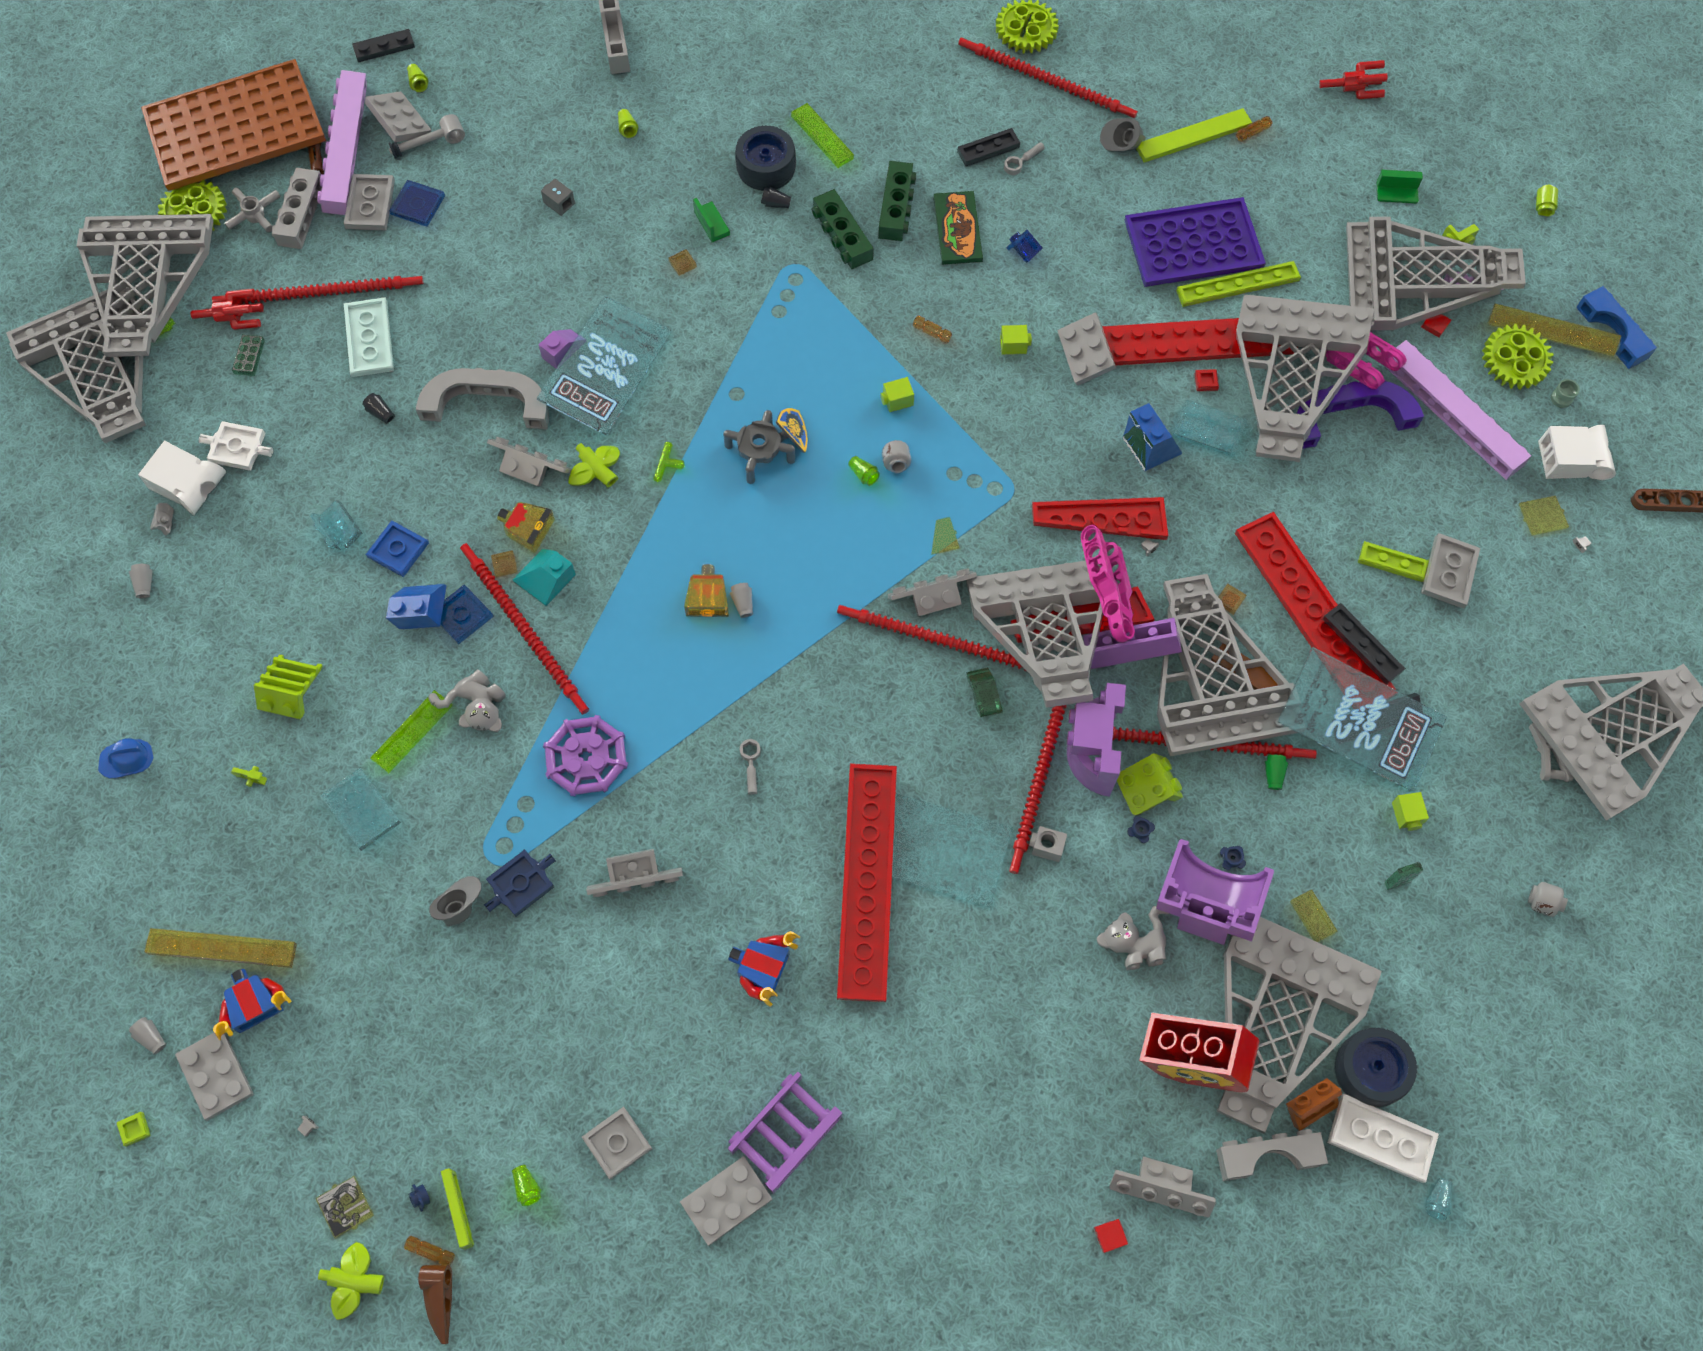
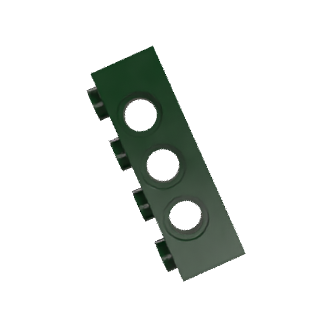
[878,161,917,241]
[811,189,874,269]

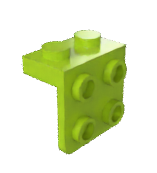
[1117,753,1183,815]

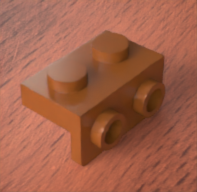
[1286,1078,1342,1131]

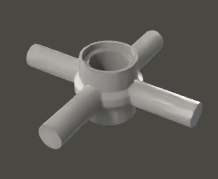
[224,188,281,232]

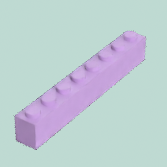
[317,70,367,215]
[1386,340,1531,480]

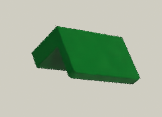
[1376,170,1423,204]
[693,198,730,243]

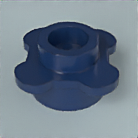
[1127,816,1155,843]
[1220,846,1246,870]
[408,1184,430,1212]

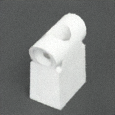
[1538,425,1616,480]
[138,440,226,515]

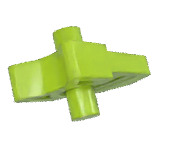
[231,766,268,787]

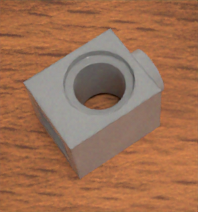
[1029,826,1067,862]

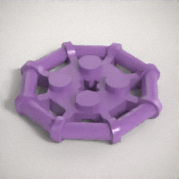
[543,715,628,797]

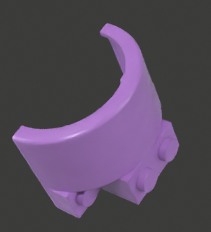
[1067,683,1126,797]
[1156,839,1274,945]

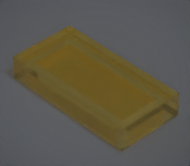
[1290,889,1338,942]

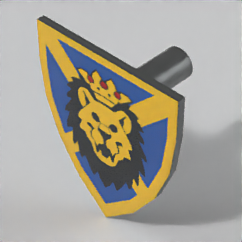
[776,408,808,453]

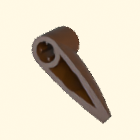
[418,1265,452,1344]

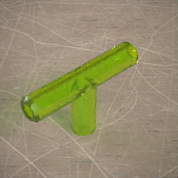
[653,442,685,482]

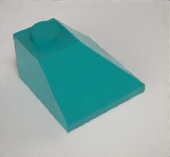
[513,549,576,606]

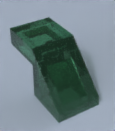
[966,668,1003,717]

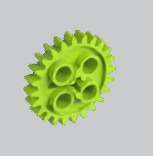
[995,0,1059,54]
[158,180,227,231]
[1482,324,1554,390]

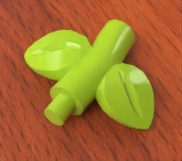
[568,443,620,488]
[318,1242,385,1320]

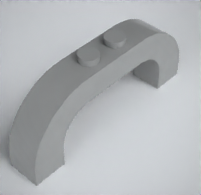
[416,368,549,429]

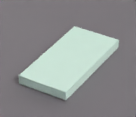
[344,297,394,377]

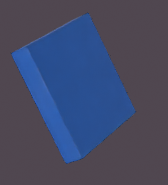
[365,520,429,577]

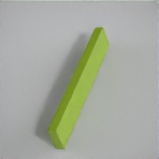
[1136,108,1252,163]
[1176,261,1301,307]

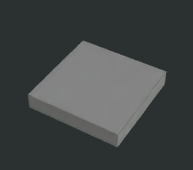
[582,1107,652,1180]

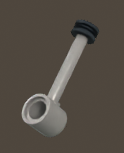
[388,114,465,159]

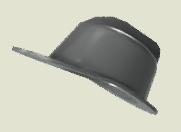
[1100,118,1146,151]
[429,876,482,927]

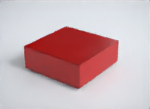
[1421,314,1451,338]
[1194,369,1219,391]
[1094,1219,1128,1253]

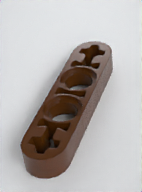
[1631,488,1703,513]

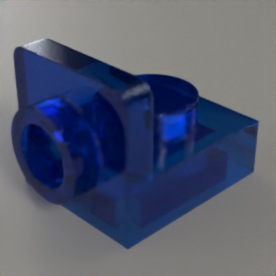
[1006,229,1043,263]

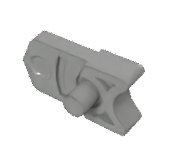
[150,503,174,535]

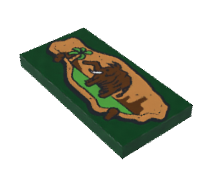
[933,191,983,265]

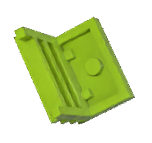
[253,654,323,720]

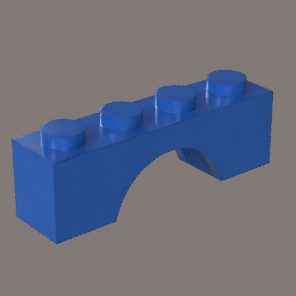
[1576,286,1657,369]

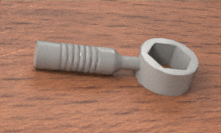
[1004,142,1045,175]
[740,739,761,795]

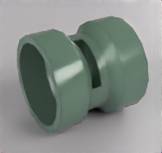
[1551,379,1580,408]

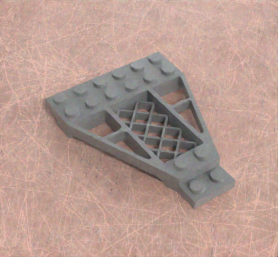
[77,214,213,357]
[1346,217,1526,330]
[6,286,146,443]
[1236,294,1374,462]
[967,561,1104,708]
[1157,574,1306,756]
[1519,663,1703,821]
[1216,917,1382,1134]

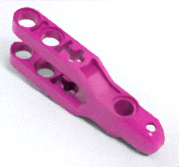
[1326,332,1407,389]
[1081,525,1135,643]

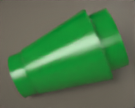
[1265,755,1288,790]

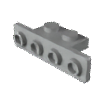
[487,437,572,486]
[887,568,977,616]
[586,849,683,897]
[1109,1156,1216,1217]

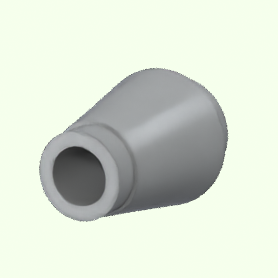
[129,564,153,598]
[730,583,753,618]
[129,1017,166,1055]

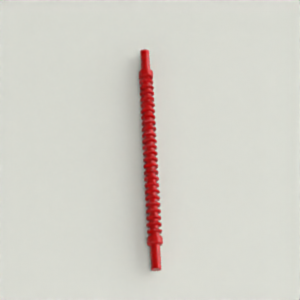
[958,37,1138,119]
[212,276,424,305]
[460,543,589,715]
[837,605,1027,672]
[1009,705,1067,874]
[1112,726,1317,759]

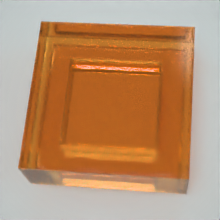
[668,249,697,276]
[491,550,518,577]
[1218,583,1247,615]

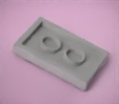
[365,91,431,142]
[344,174,395,230]
[1057,312,1116,385]
[1421,533,1480,609]
[175,1033,254,1121]
[680,1156,773,1246]

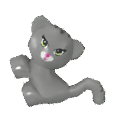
[428,669,506,732]
[1096,906,1169,970]

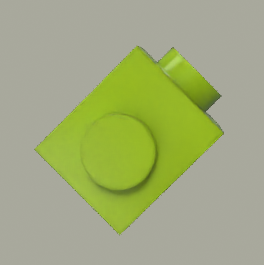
[1442,224,1479,245]

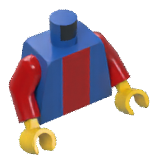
[728,931,800,1007]
[213,969,292,1040]

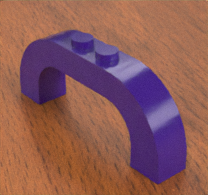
[1296,381,1424,449]

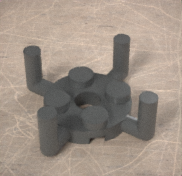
[723,410,795,484]

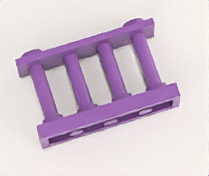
[728,1072,842,1194]

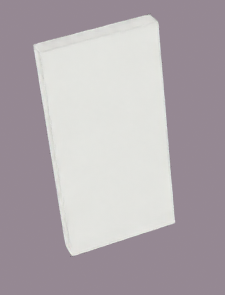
[1327,1094,1439,1183]

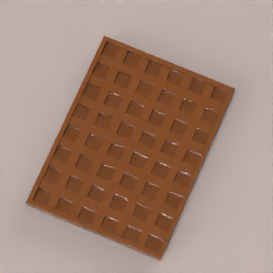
[141,59,326,191]

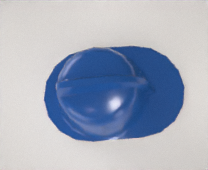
[98,738,153,778]

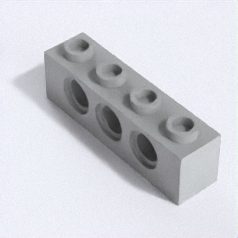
[272,168,322,249]

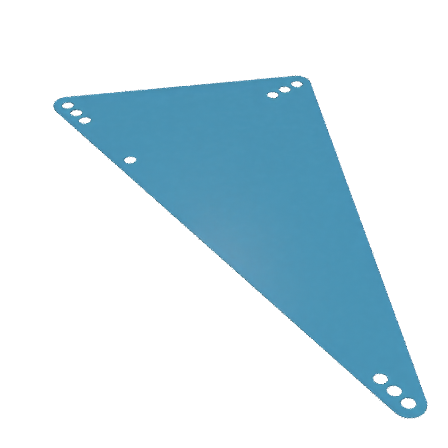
[483,264,1014,866]

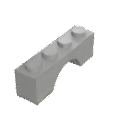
[599,0,630,74]
[1216,1129,1328,1181]

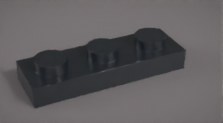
[352,29,415,63]
[957,128,1020,167]

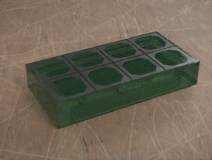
[232,334,265,376]
[1384,862,1423,890]

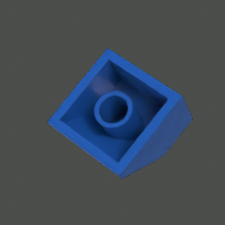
[386,584,446,629]

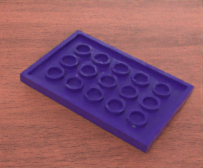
[1124,197,1266,287]

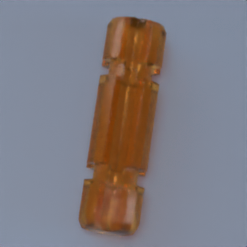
[1236,116,1273,142]
[913,315,952,343]
[404,1236,455,1266]

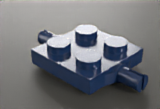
[484,849,556,917]

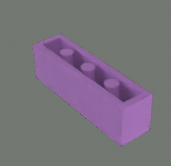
[1083,618,1182,669]

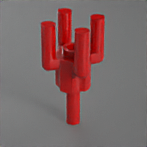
[1319,60,1388,99]
[190,289,264,330]

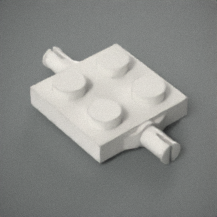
[199,421,273,471]

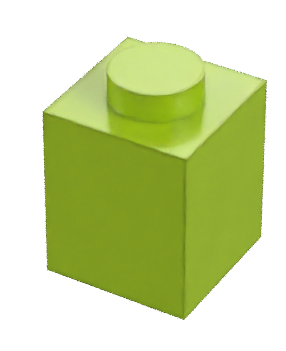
[1000,325,1032,355]
[880,377,914,412]
[1392,792,1429,831]

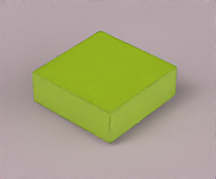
[116,1112,151,1147]

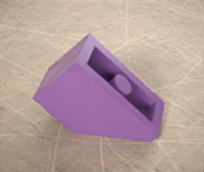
[539,329,586,370]

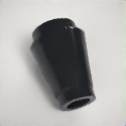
[761,187,792,209]
[362,393,395,424]

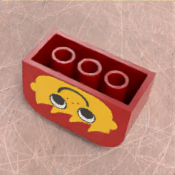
[1139,1013,1260,1092]

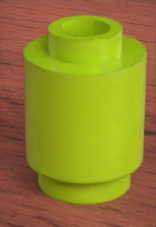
[1536,184,1558,217]

